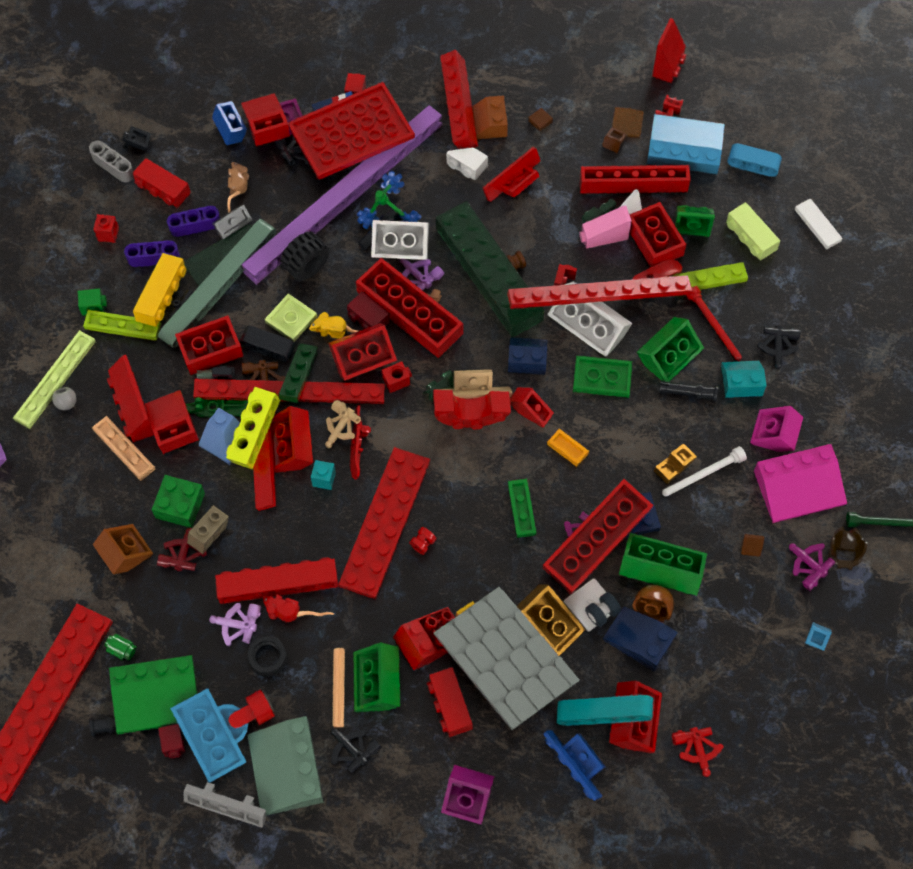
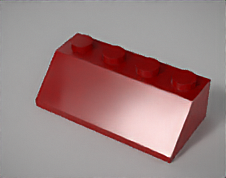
[107,355,154,442]

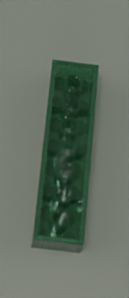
[436,201,544,338]

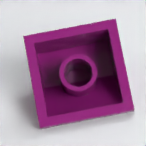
[441,765,495,824]

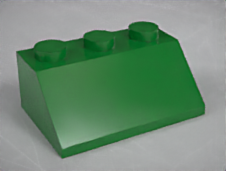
[637,317,704,382]
[353,643,400,712]

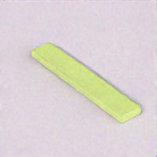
[13,330,96,429]

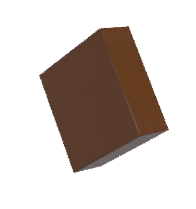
[528,108,553,131]

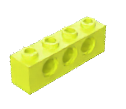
[226,387,280,469]

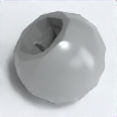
[52,387,76,410]

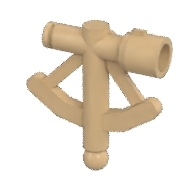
[325,400,361,448]

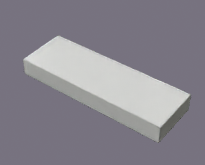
[795,199,842,250]

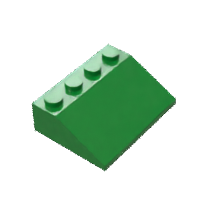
[109,655,197,734]

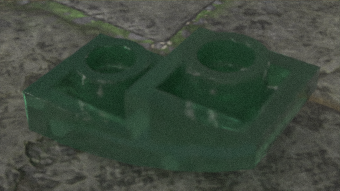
[582,198,616,224]

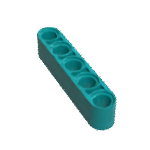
[557,695,653,726]

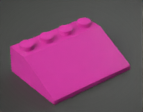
[754,444,847,523]

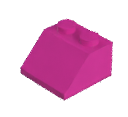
[750,406,803,452]

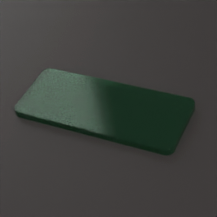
[184,224,252,286]

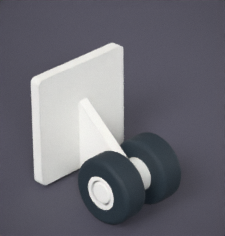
[564,578,621,632]

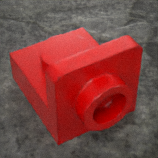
[554,264,577,286]

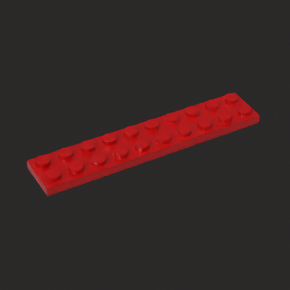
[0,604,113,803]

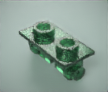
[423,369,458,402]

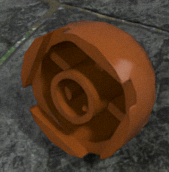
[633,584,674,623]

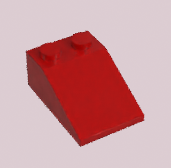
[652,18,687,83]

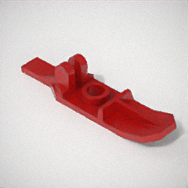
[632,259,683,280]
[350,405,371,480]

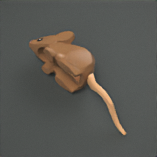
[227,162,249,213]

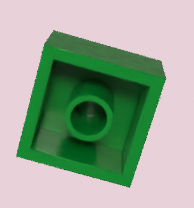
[151,475,205,528]

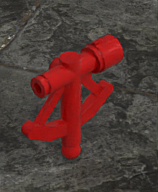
[672,727,723,777]

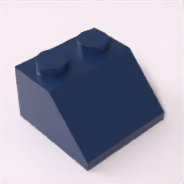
[508,337,547,375]

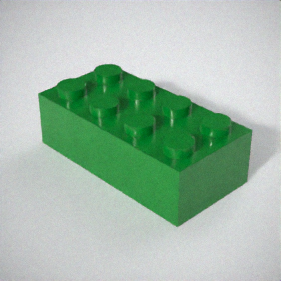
[619,533,707,596]

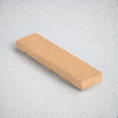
[92,416,155,481]

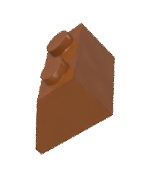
[472,95,508,140]
[93,524,153,575]

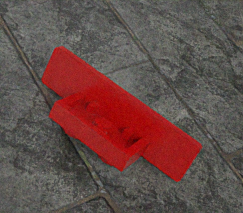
[483,147,541,202]

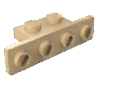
[436,370,512,399]

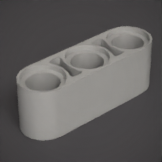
[89,141,134,182]

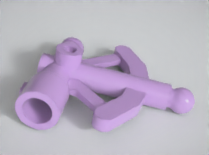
[209,603,261,646]

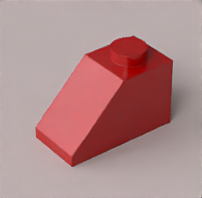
[510,387,554,427]

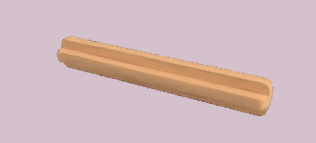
[333,648,345,728]

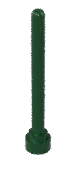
[846,512,913,528]

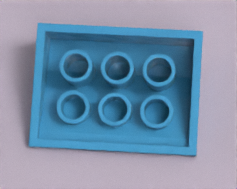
[647,114,724,174]

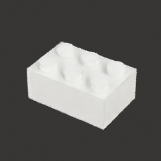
[371,220,429,260]

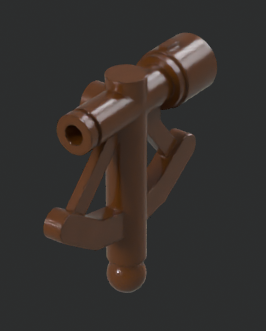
[242,360,286,381]

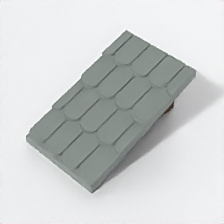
[433,587,580,730]

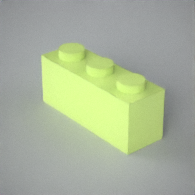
[726,202,780,261]

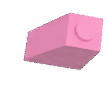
[579,205,631,249]

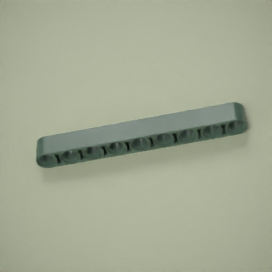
[158,219,276,348]

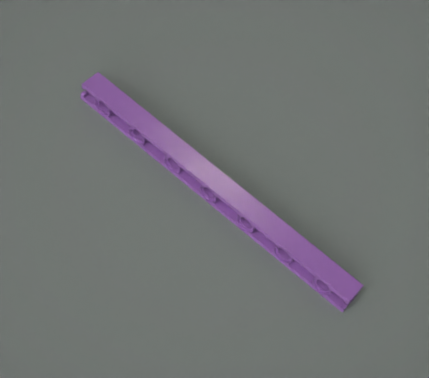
[242,105,442,285]

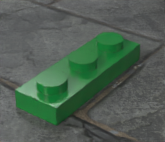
[508,479,536,538]

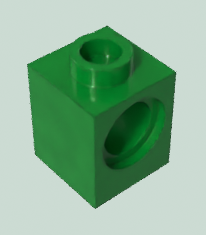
[78,288,107,316]

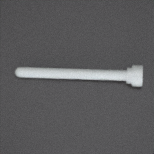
[662,446,747,496]

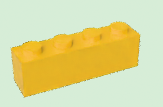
[133,253,186,327]

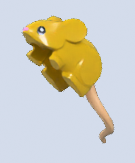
[309,312,358,339]

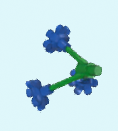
[357,171,421,229]

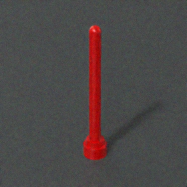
[686,286,742,361]

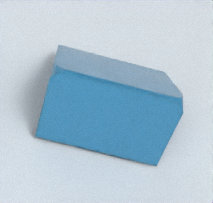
[805,622,832,651]

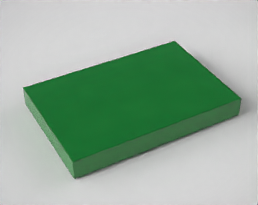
[573,355,632,398]

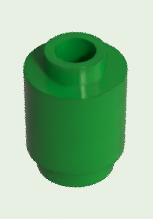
[105,634,137,661]

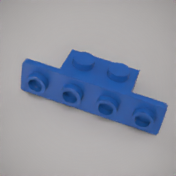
[543,730,605,801]

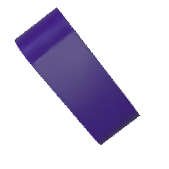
[167,206,220,237]
[124,240,180,267]

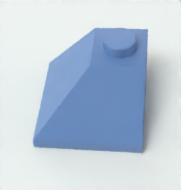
[199,408,247,465]

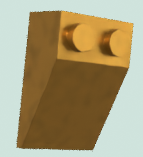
[516,584,586,656]

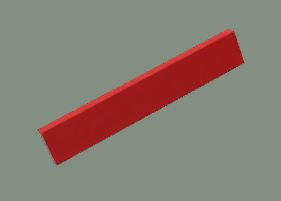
[251,407,276,511]

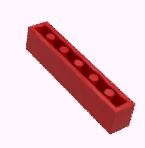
[440,50,478,149]
[580,165,690,194]
[215,557,339,604]

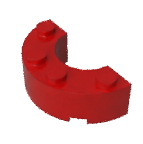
[433,390,511,430]

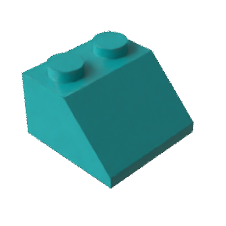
[721,361,767,398]

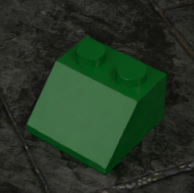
[674,205,715,237]

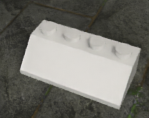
[547,282,632,357]

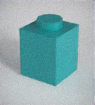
[311,460,336,490]

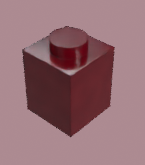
[158,724,186,758]

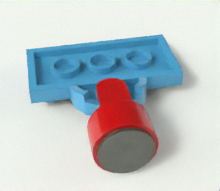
[170,688,276,783]

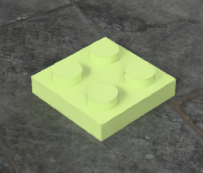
[264,294,317,342]

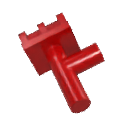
[655,95,684,117]

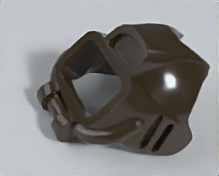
[828,526,867,570]

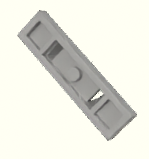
[184,782,266,828]

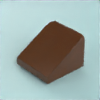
[602,127,627,153]
[741,534,764,557]

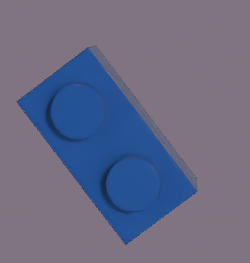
[212,101,247,145]

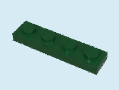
[279,343,318,403]

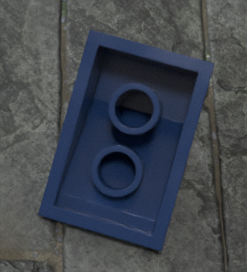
[602,607,678,672]

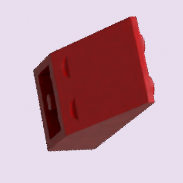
[241,93,290,146]
[145,390,199,454]
[393,607,455,670]

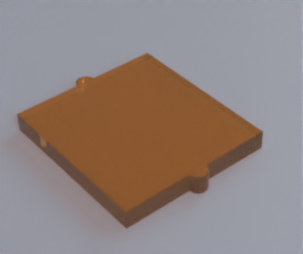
[612,107,644,138]

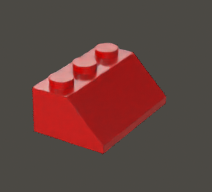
[271,406,313,473]
[609,681,662,753]

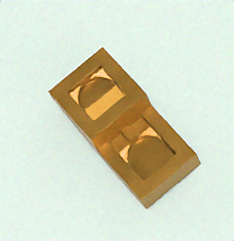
[654,444,697,484]

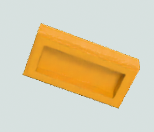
[547,429,589,467]

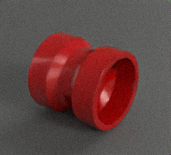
[409,527,437,555]

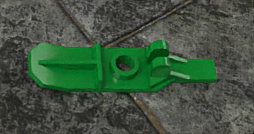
[186,397,248,418]

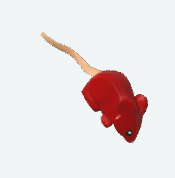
[263,594,334,622]

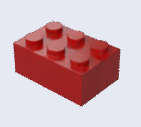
[629,202,686,267]
[175,315,243,375]
[328,323,397,381]

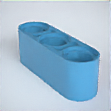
[727,144,782,177]

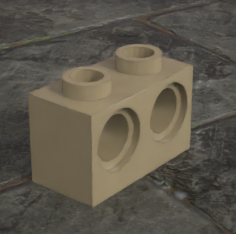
[187,505,229,554]

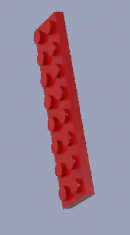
[338,447,430,599]

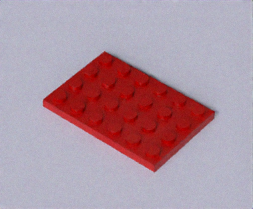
[288,82,415,180]

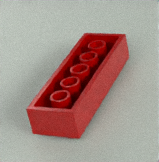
[356,258,463,358]
[542,479,654,595]

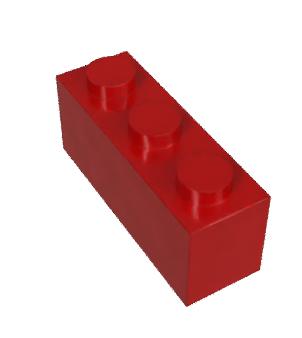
[132,158,191,208]
[427,667,473,737]

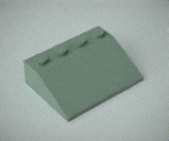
[248,716,324,816]

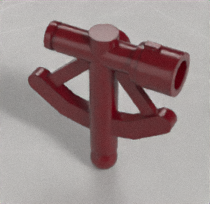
[157,527,207,571]

